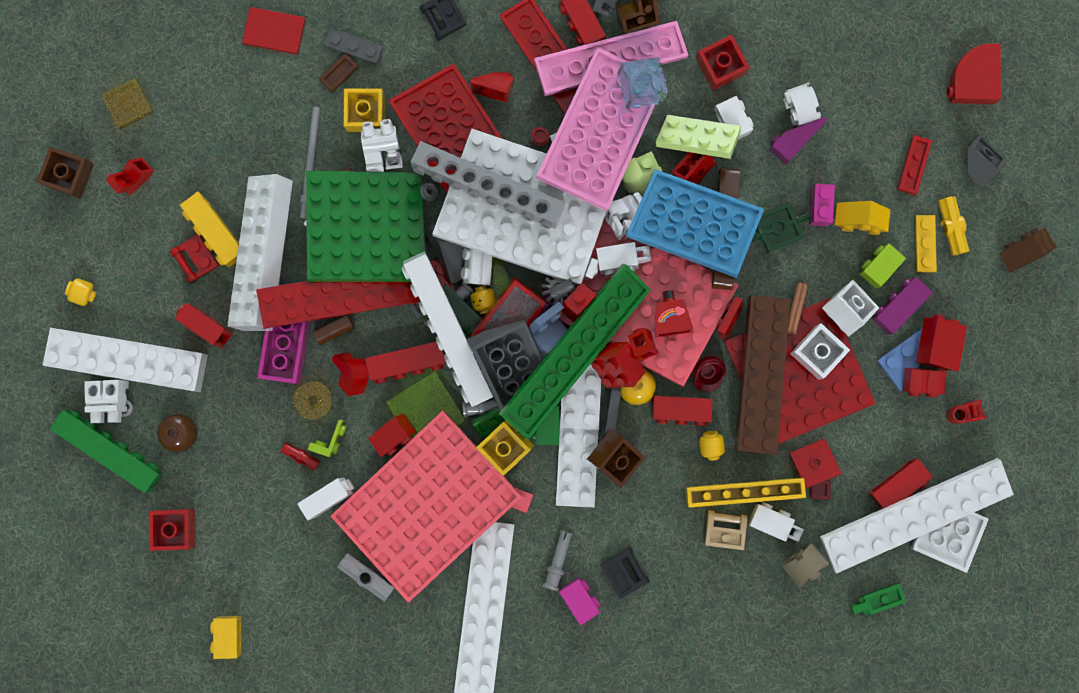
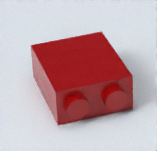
[175,303,233,348]
[916,314,967,371]

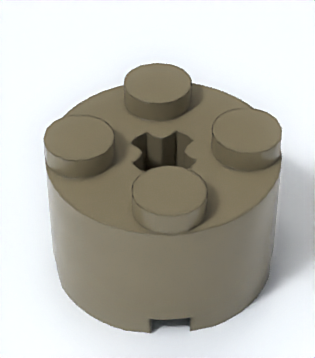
[781,542,829,588]

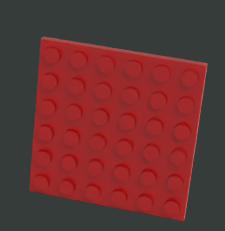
[724,298,876,444]

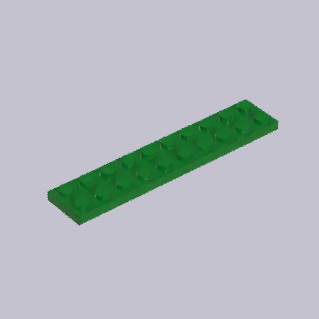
[499,264,651,440]

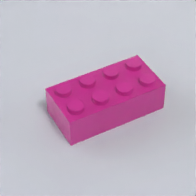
[257,321,311,385]

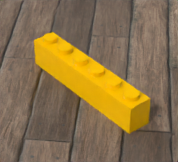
[684,478,806,508]

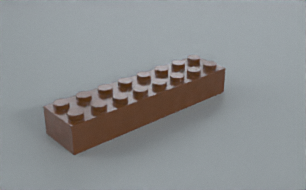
[734,295,790,455]

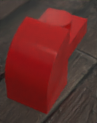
[105,157,154,195]
[332,352,368,396]

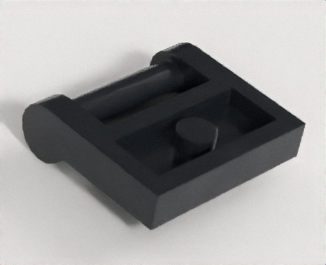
[419,0,467,41]
[601,547,650,599]

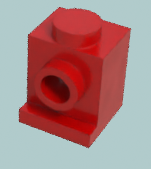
[628,328,659,361]

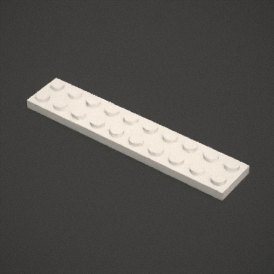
[820,458,1014,574]
[454,522,514,693]

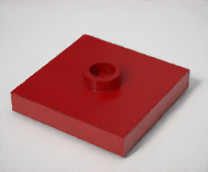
[789,439,842,489]

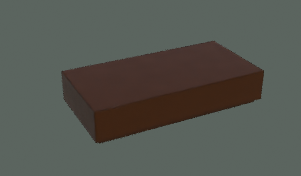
[319,53,359,93]

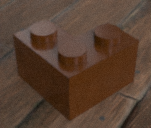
[615,0,660,34]
[999,228,1057,273]

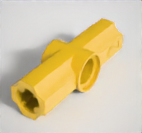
[938,196,969,256]

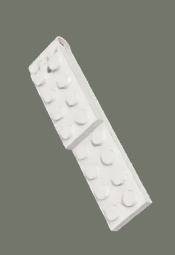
[556,364,601,508]

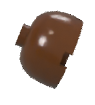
[157,414,198,453]

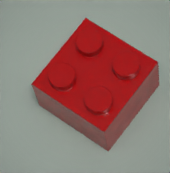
[695,35,750,91]
[591,342,646,388]
[149,509,195,551]

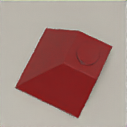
[470,71,515,103]

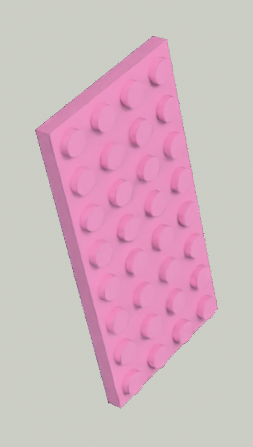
[536,47,666,211]

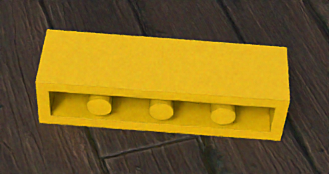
[180,192,239,267]

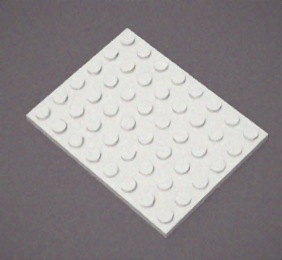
[432,129,606,286]

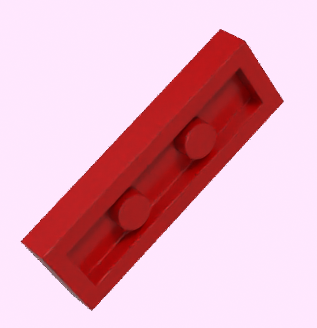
[897,135,932,196]

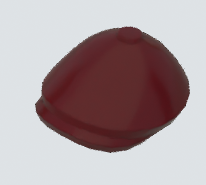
[693,356,726,392]

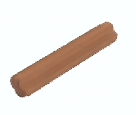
[787,283,807,335]

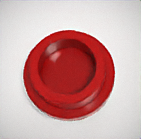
[531,127,550,146]

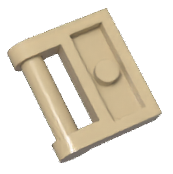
[704,510,747,550]

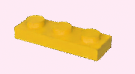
[915,215,937,272]

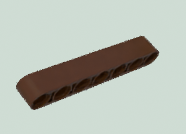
[712,167,740,290]

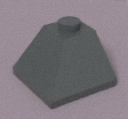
[968,134,1007,187]

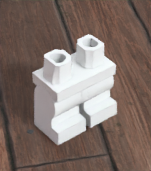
[85,380,129,423]

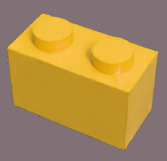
[210,616,241,659]

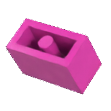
[809,184,835,226]
[559,578,601,626]

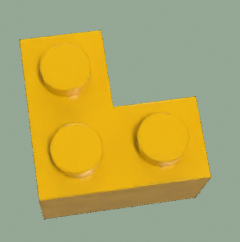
[835,201,891,235]

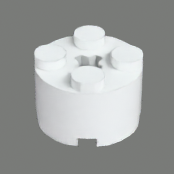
[783,82,821,127]

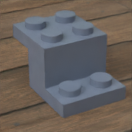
[528,302,568,360]

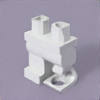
[361,119,403,172]
[604,192,643,240]

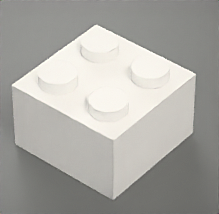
[822,280,879,336]
[790,323,850,380]

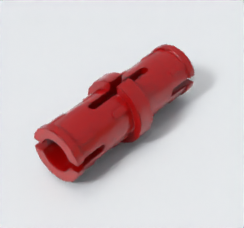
[281,442,320,471]

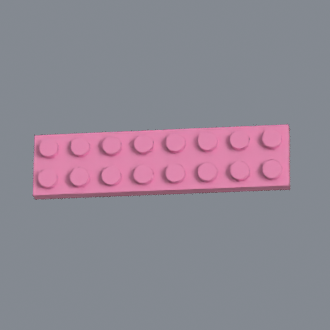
[534,21,689,96]

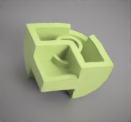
[621,151,663,196]

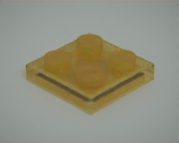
[102,78,154,129]

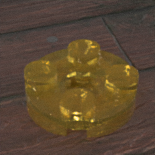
[293,381,333,420]

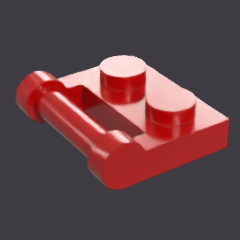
[169,234,219,284]

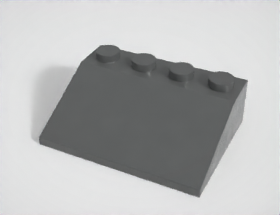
[467,320,542,410]

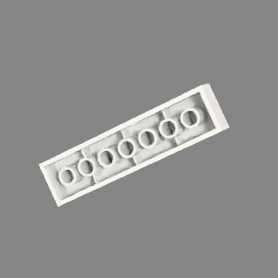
[227,174,293,331]
[402,251,493,407]
[43,328,208,392]

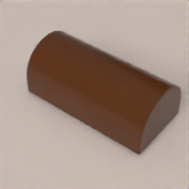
[313,315,355,346]

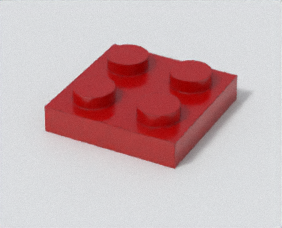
[716,296,743,341]

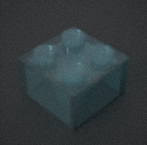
[617,57,668,108]

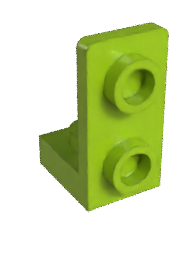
[308,419,347,457]

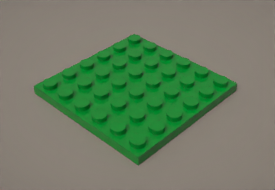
[306,171,425,282]

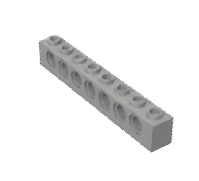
[411,141,565,229]

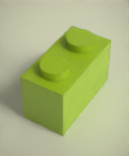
[859,243,906,289]

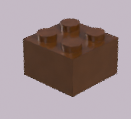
[36,147,94,199]
[587,429,646,488]

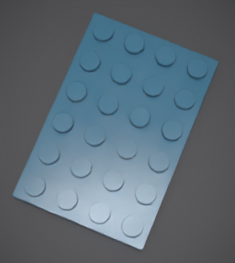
[626,169,764,278]

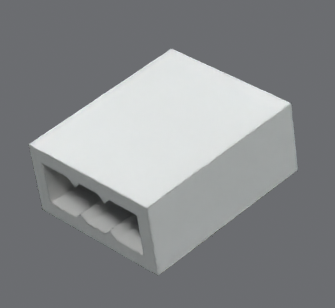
[298,477,354,521]

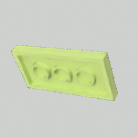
[656,115,741,159]

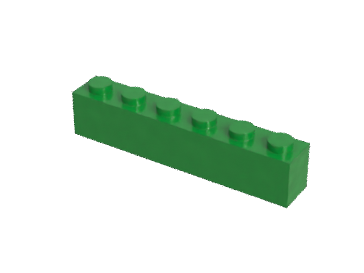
[50,409,164,493]

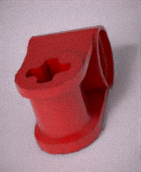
[946,399,987,424]

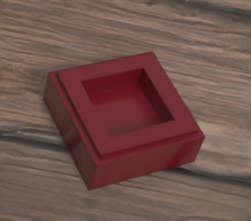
[810,480,831,500]

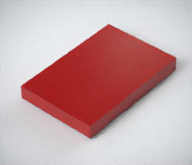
[242,7,306,55]

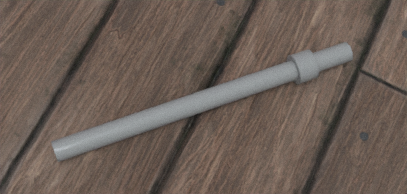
[299,107,320,219]

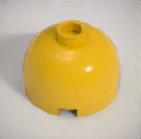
[620,369,656,405]

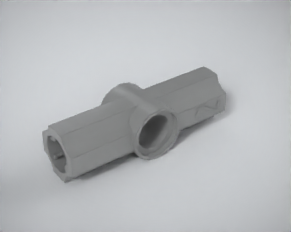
[337,553,394,602]

